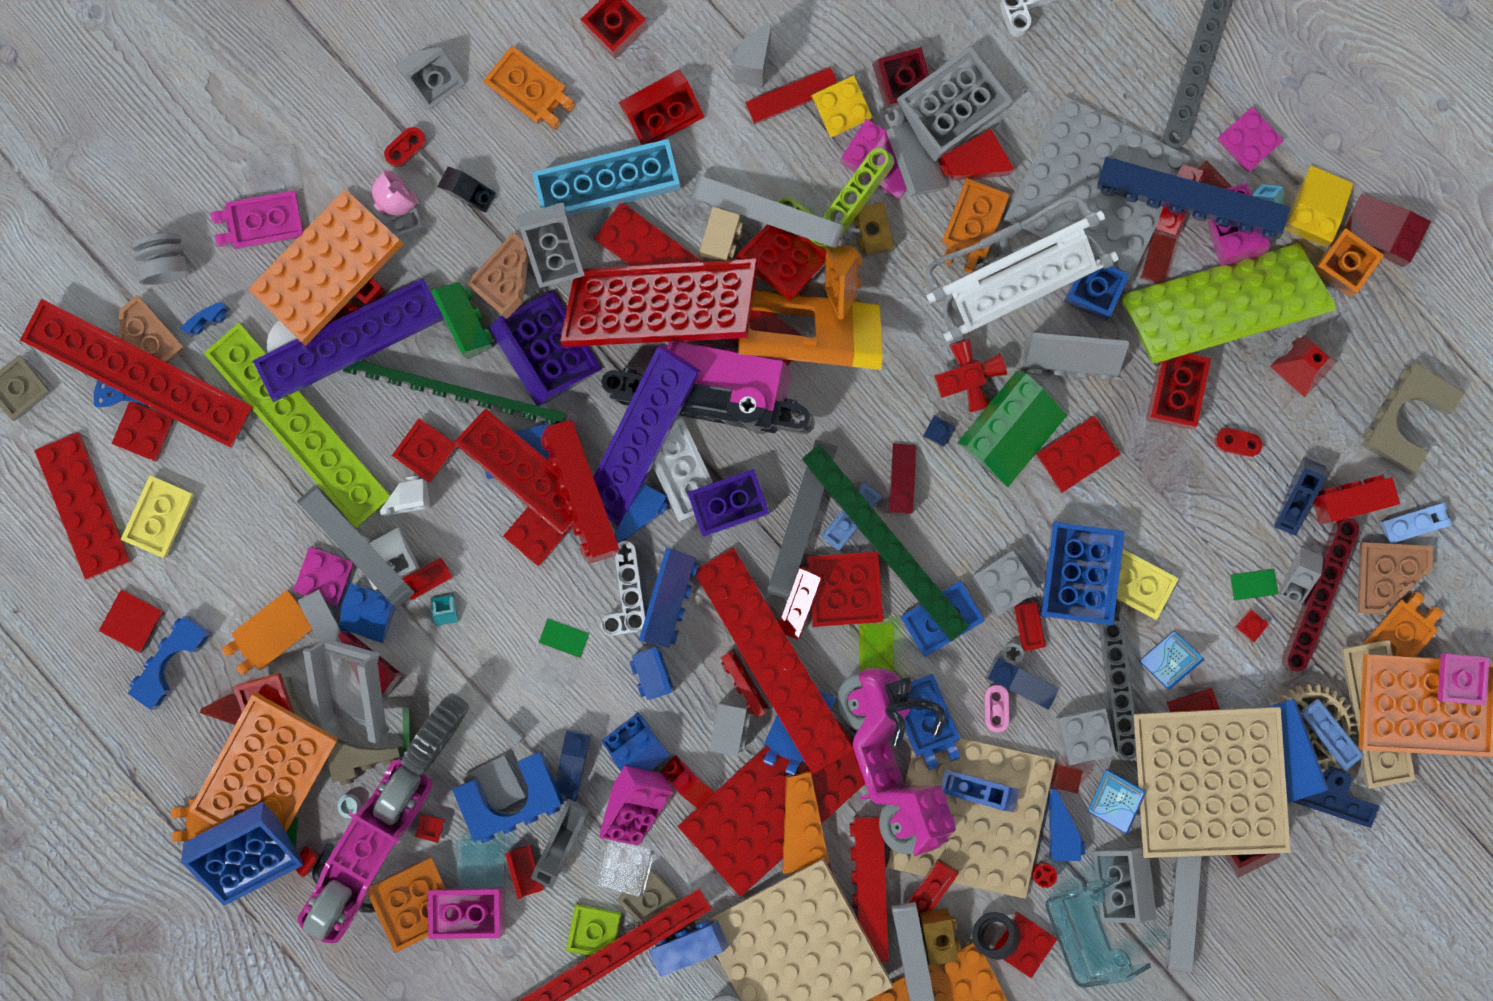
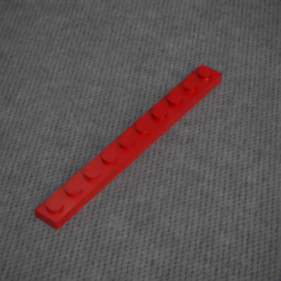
[517,887,712,1001]

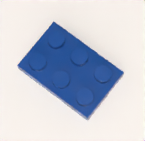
[900,580,985,657]

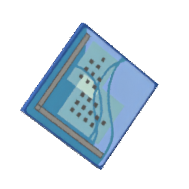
[1139,631,1205,690]
[1087,769,1147,834]

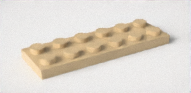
[1341,640,1415,789]

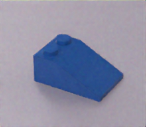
[629,646,675,701]

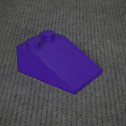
[687,469,770,537]

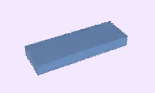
[821,482,883,551]
[1300,699,1365,770]

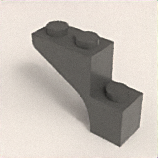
[531,799,589,889]

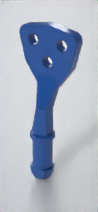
[94,380,146,408]

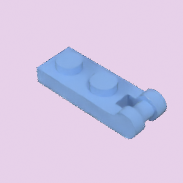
[1381,502,1453,544]

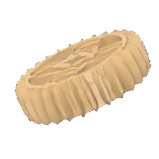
[1274,684,1357,770]

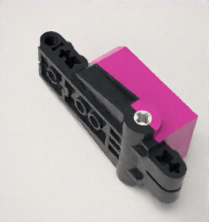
[601,341,815,434]

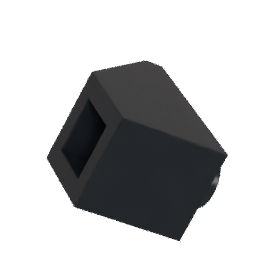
[437,167,496,213]

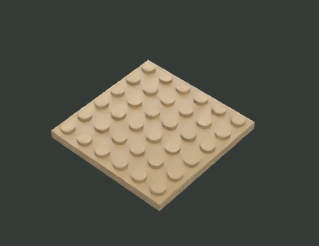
[1134,707,1291,858]
[886,738,1055,899]
[709,858,893,1001]

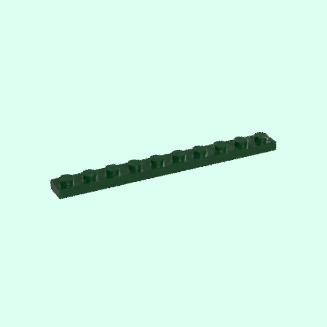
[343,361,568,425]
[801,444,970,641]

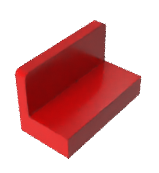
[505,844,544,900]

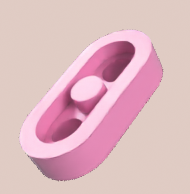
[984,685,1009,732]

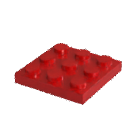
[736,224,826,302]
[808,552,883,627]

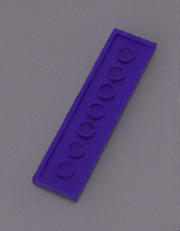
[253,278,444,403]
[593,345,701,526]

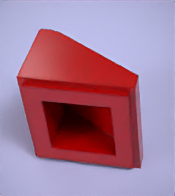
[296,846,320,877]

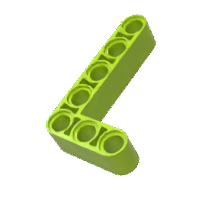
[778,148,894,248]

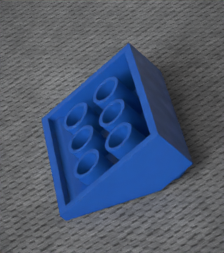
[1040,522,1125,625]
[639,547,699,648]
[1262,698,1328,803]
[181,802,303,906]

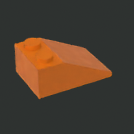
[825,245,862,320]

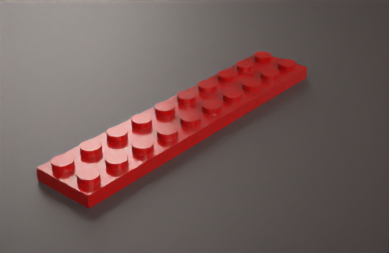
[593,203,802,367]
[20,299,253,448]
[696,547,854,775]

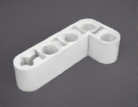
[1000,0,1055,37]
[601,541,646,635]

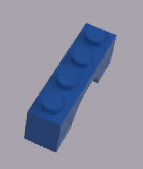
[128,616,212,710]

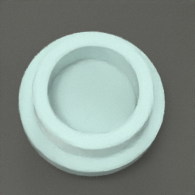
[337,794,361,818]

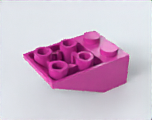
[1207,183,1270,266]
[599,766,673,845]

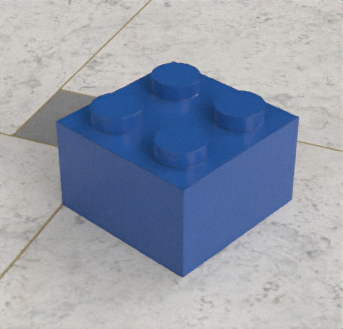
[1063,258,1130,321]

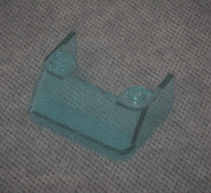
[1045,876,1151,988]

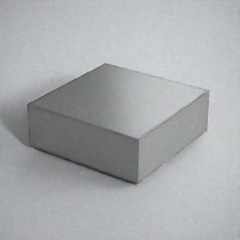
[500,721,525,744]

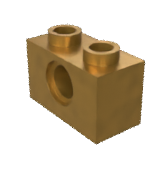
[853,202,894,257]
[920,908,961,966]

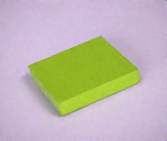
[566,903,622,956]

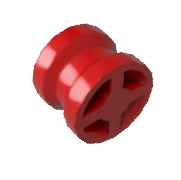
[1032,862,1057,888]

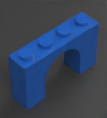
[452,750,564,843]

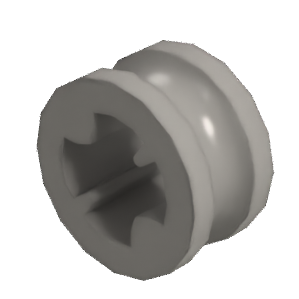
[1001,643,1024,664]

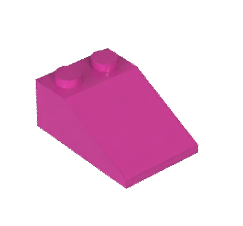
[840,119,907,200]
[428,887,505,939]

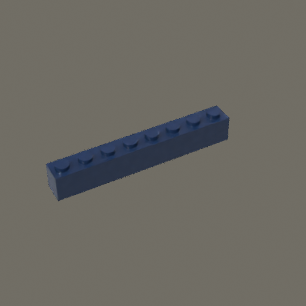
[1097,157,1291,240]

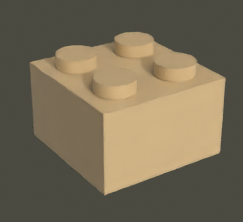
[699,207,743,262]

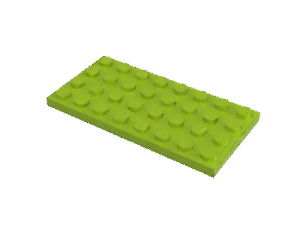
[1120,243,1336,364]

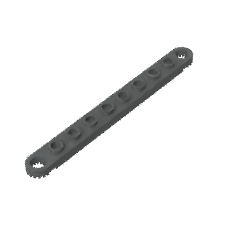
[1163,0,1231,150]

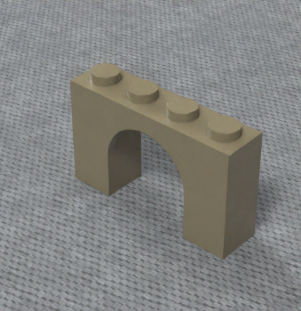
[1362,364,1464,475]

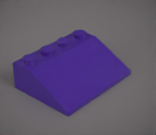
[489,290,602,406]

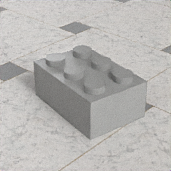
[518,203,585,288]

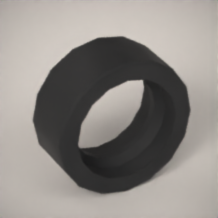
[972,912,1020,960]

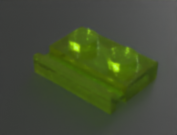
[859,624,894,671]

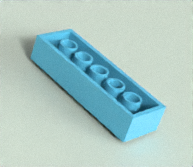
[532,139,681,217]

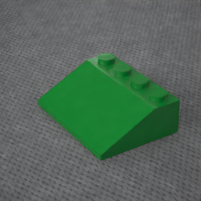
[957,371,1067,487]

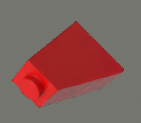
[940,129,1014,181]

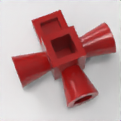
[933,338,1007,412]

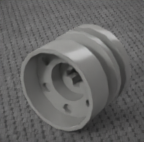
[131,233,189,285]

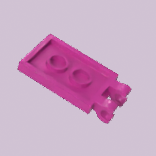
[210,190,303,250]

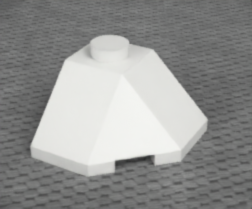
[380,476,431,516]

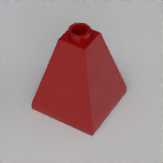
[1270,332,1336,398]

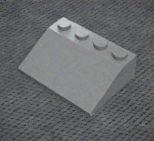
[897,46,1013,162]
[1022,332,1129,381]

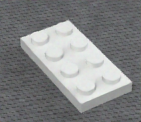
[653,418,713,522]

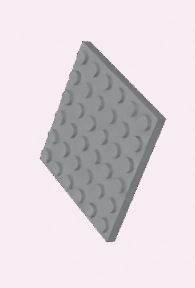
[1003,96,1190,282]

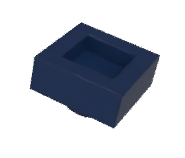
[922,415,955,447]

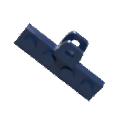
[1293,766,1379,828]

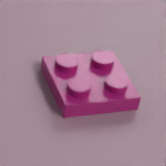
[1216,107,1284,173]
[293,547,354,606]
[1438,653,1489,705]

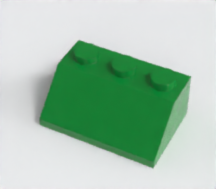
[431,282,494,359]

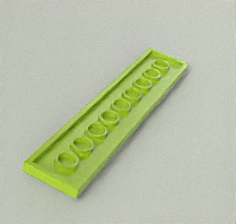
[204,322,391,528]

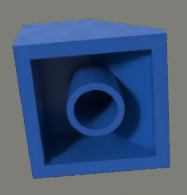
[339,583,396,643]

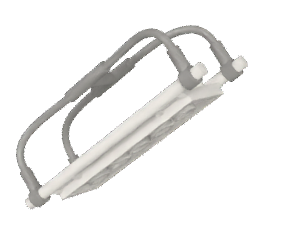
[926,196,1119,343]

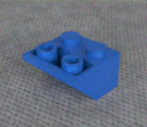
[601,712,670,771]

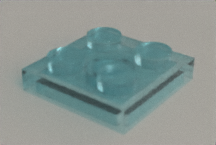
[457,839,506,888]

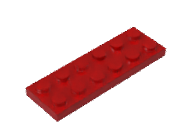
[454,408,573,535]
[34,432,131,580]

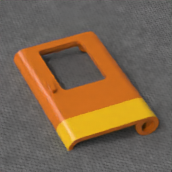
[738,289,883,370]

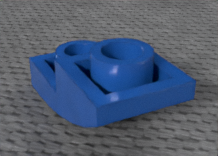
[180,302,230,337]

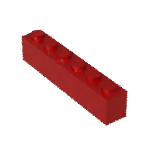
[541,420,619,564]
[849,816,889,962]

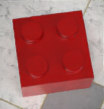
[580,0,648,59]

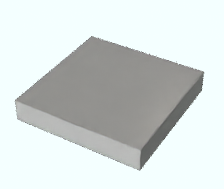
[462,755,526,811]

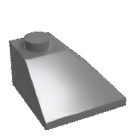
[395,47,465,110]

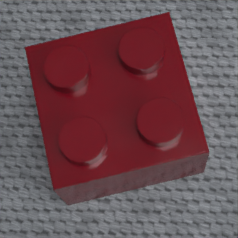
[872,47,929,109]

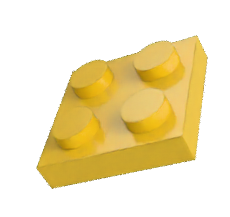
[811,75,873,138]

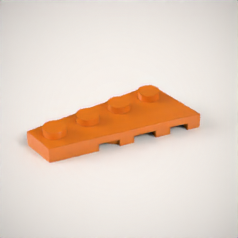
[782,771,829,874]

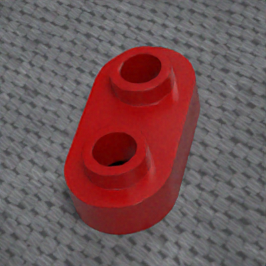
[384,127,426,167]
[1214,428,1263,457]

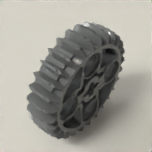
[401,693,469,775]

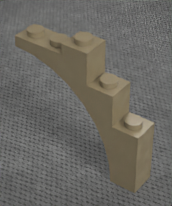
[282,677,404,786]

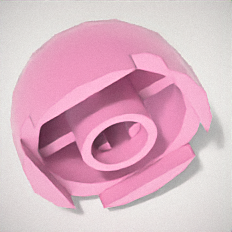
[371,170,418,216]

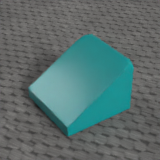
[431,594,459,626]

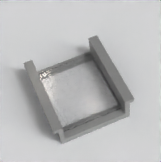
[303,639,390,743]

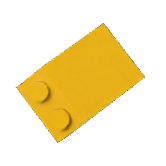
[1284,165,1353,247]

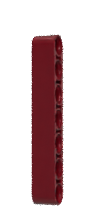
[1282,518,1359,672]

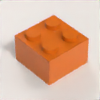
[1314,228,1384,297]

